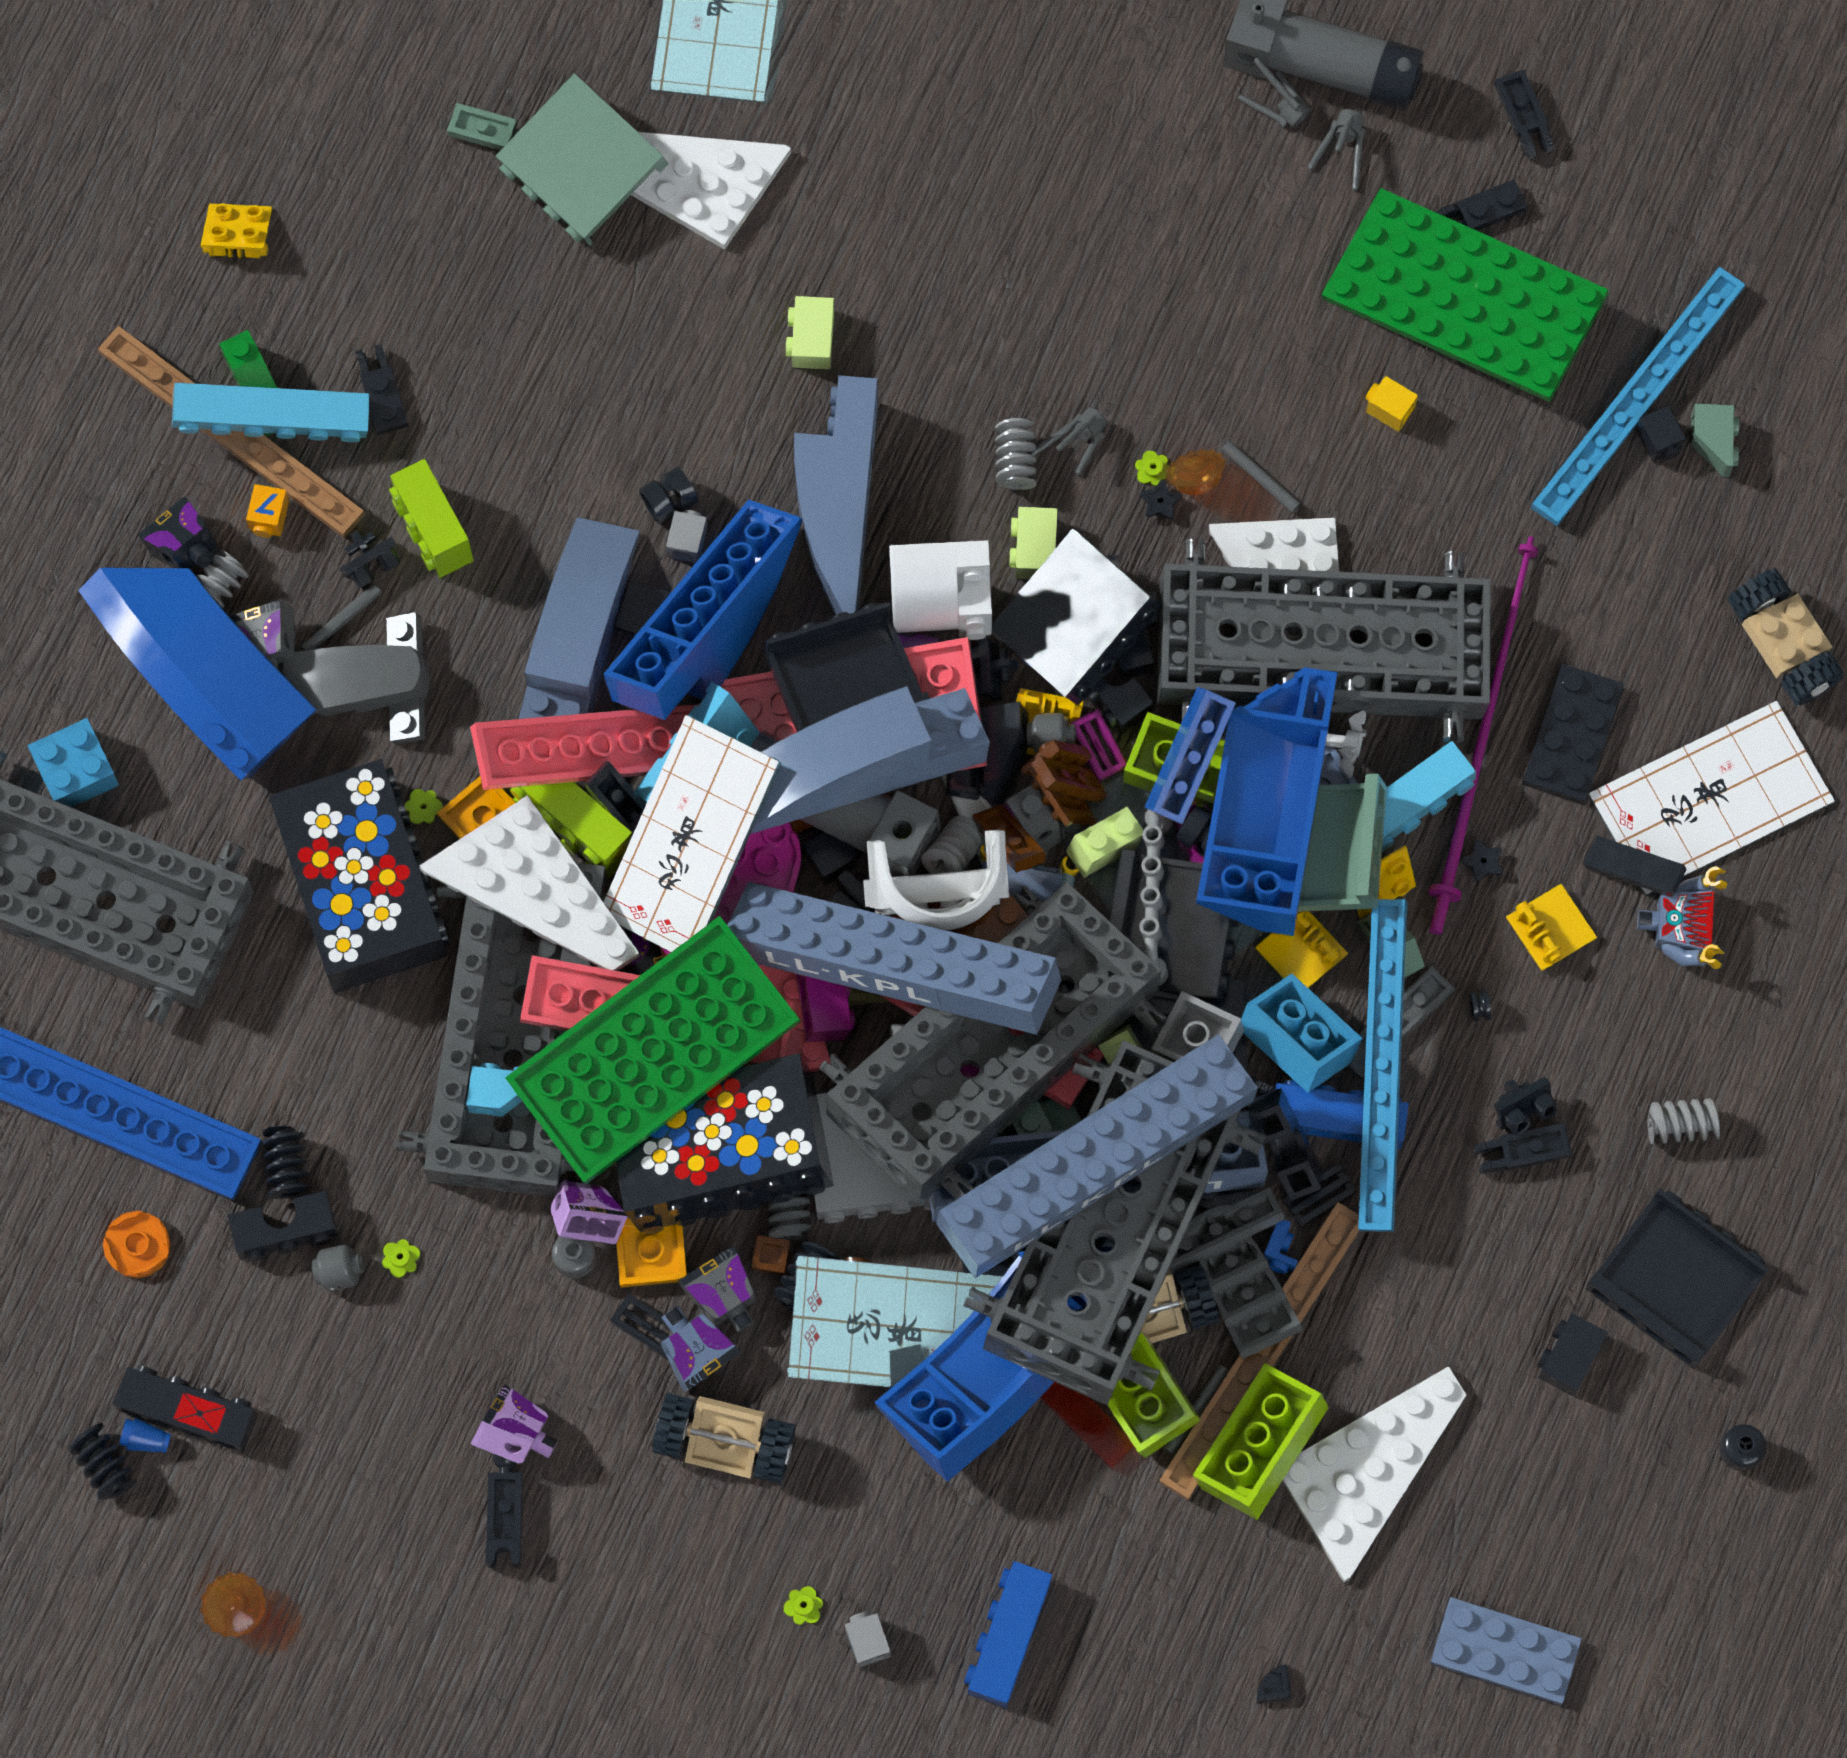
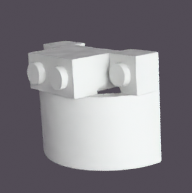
[889,540,992,640]

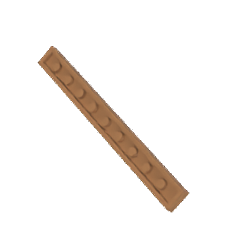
[98,326,365,539]
[1159,1202,1360,1501]

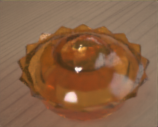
[1165,449,1226,495]
[200,1572,267,1638]

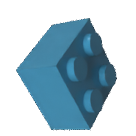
[27,718,119,808]

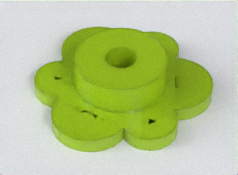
[1135,451,1172,486]
[405,789,443,824]
[382,1239,420,1278]
[784,1586,823,1625]

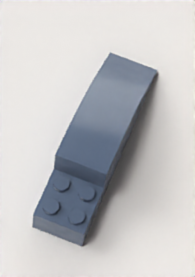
[794,376,878,615]
[519,517,640,719]
[747,686,990,835]

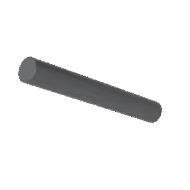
[1221,441,1301,513]
[301,583,382,651]
[1163,1365,1229,1456]

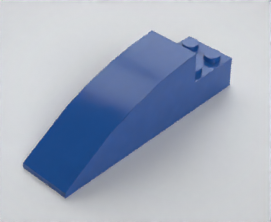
[604,499,802,720]

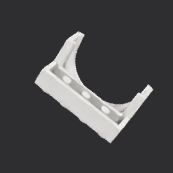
[863,830,1009,930]

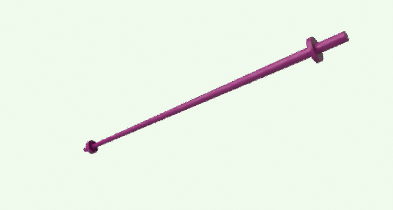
[1428,536,1538,935]

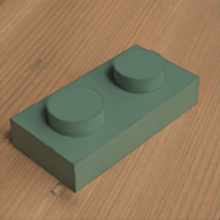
[447,103,518,150]

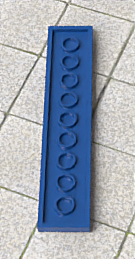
[0,1027,262,1201]

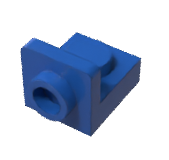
[1264,1220,1298,1274]

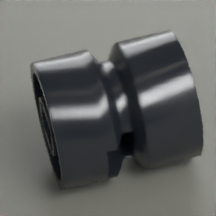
[638,466,699,525]
[1176,804,1213,858]

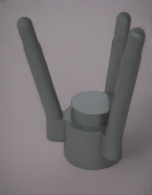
[1238,58,1311,128]
[1308,109,1366,191]
[1029,407,1107,475]

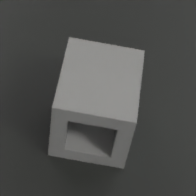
[666,510,708,563]
[845,1611,891,1668]

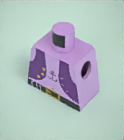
[551,1178,628,1244]
[471,1384,558,1463]

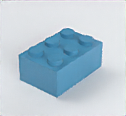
[1241,974,1362,1093]

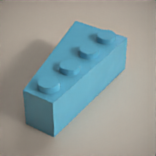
[635,682,760,804]

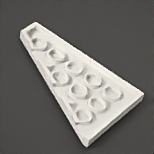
[631,132,791,250]
[1209,518,1339,641]
[420,796,639,971]
[1282,1366,1466,1583]

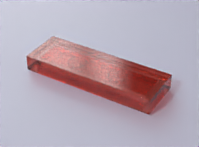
[1040,1382,1134,1470]

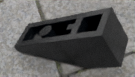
[584,761,646,836]

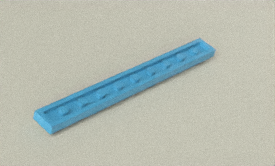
[1531,266,1745,527]
[1358,899,1407,1232]

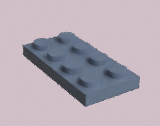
[1430,1597,1582,1706]

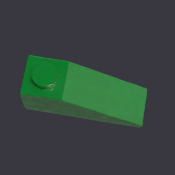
[219,330,277,437]

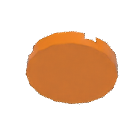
[103,1211,171,1278]

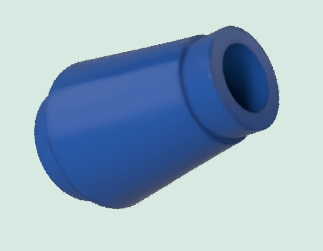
[119,1418,171,1453]

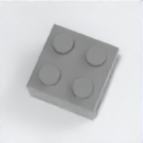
[1151,991,1244,1062]

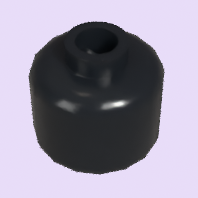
[1720,1424,1766,1472]

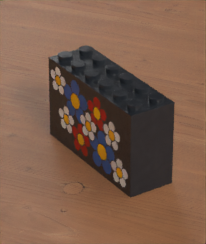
[269,759,450,994]
[616,1053,834,1234]

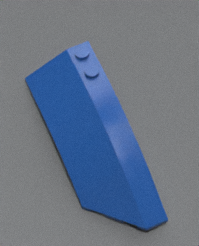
[78,568,318,781]
[1196,667,1338,936]
[875,1247,1113,1482]

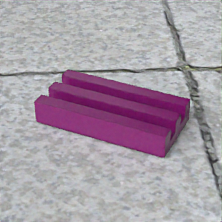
[1069,709,1127,782]

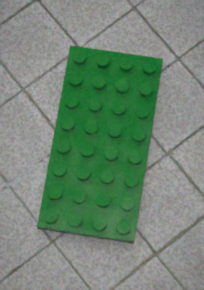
[1321,188,1609,402]
[505,916,801,1185]

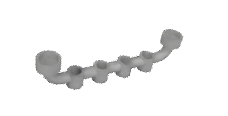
[1140,809,1173,985]

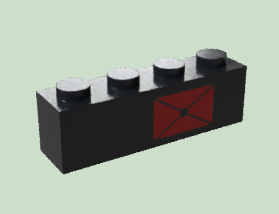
[113,1365,258,1453]

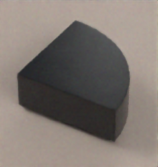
[1256,1664,1291,1703]

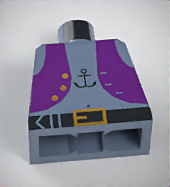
[661,1306,741,1392]

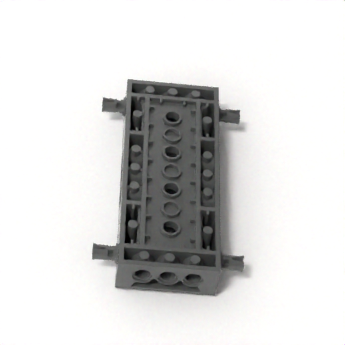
[1157,539,1490,743]
[0,750,254,1027]
[397,863,608,1197]
[820,882,1167,1205]
[963,1040,1266,1405]

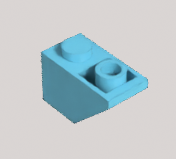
[466,1063,522,1117]

